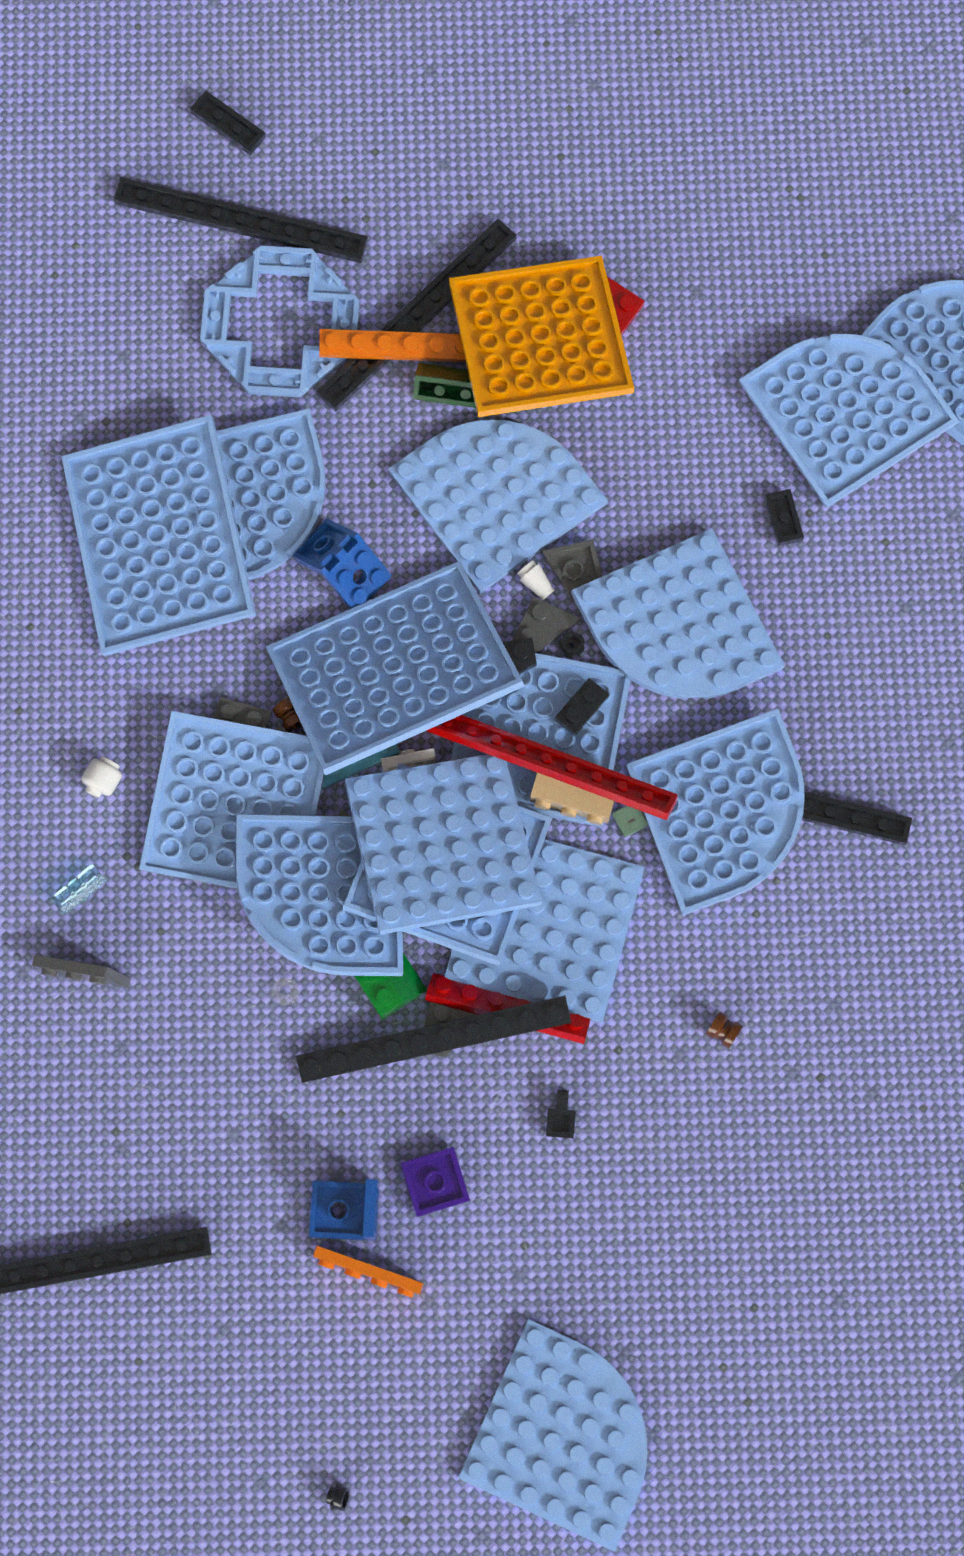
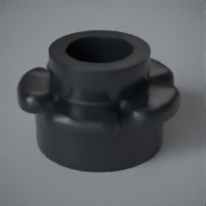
[559,632,585,657]
[326,1483,350,1511]

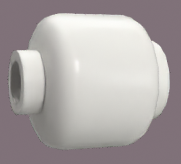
[81,756,122,798]

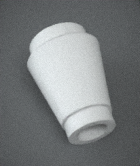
[517,560,555,600]

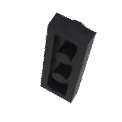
[190,90,266,156]

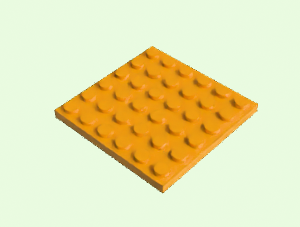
[449,256,634,417]

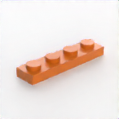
[313,1246,424,1298]

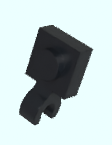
[546,1089,576,1139]

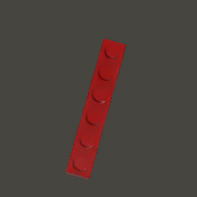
[425,973,591,1044]

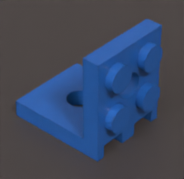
[292,518,392,609]
[309,1179,380,1241]

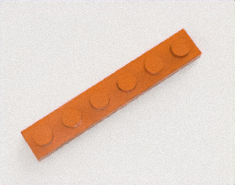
[319,329,466,362]

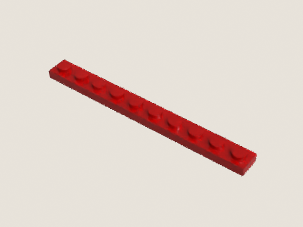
[426,715,678,820]

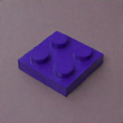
[401,1147,470,1218]

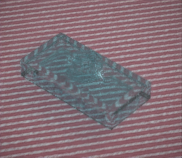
[51,864,107,916]

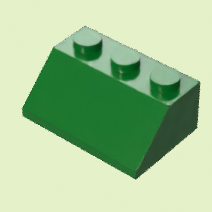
[353,953,427,1021]

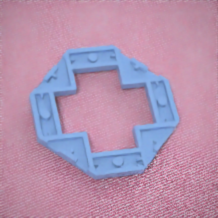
[200,246,360,398]

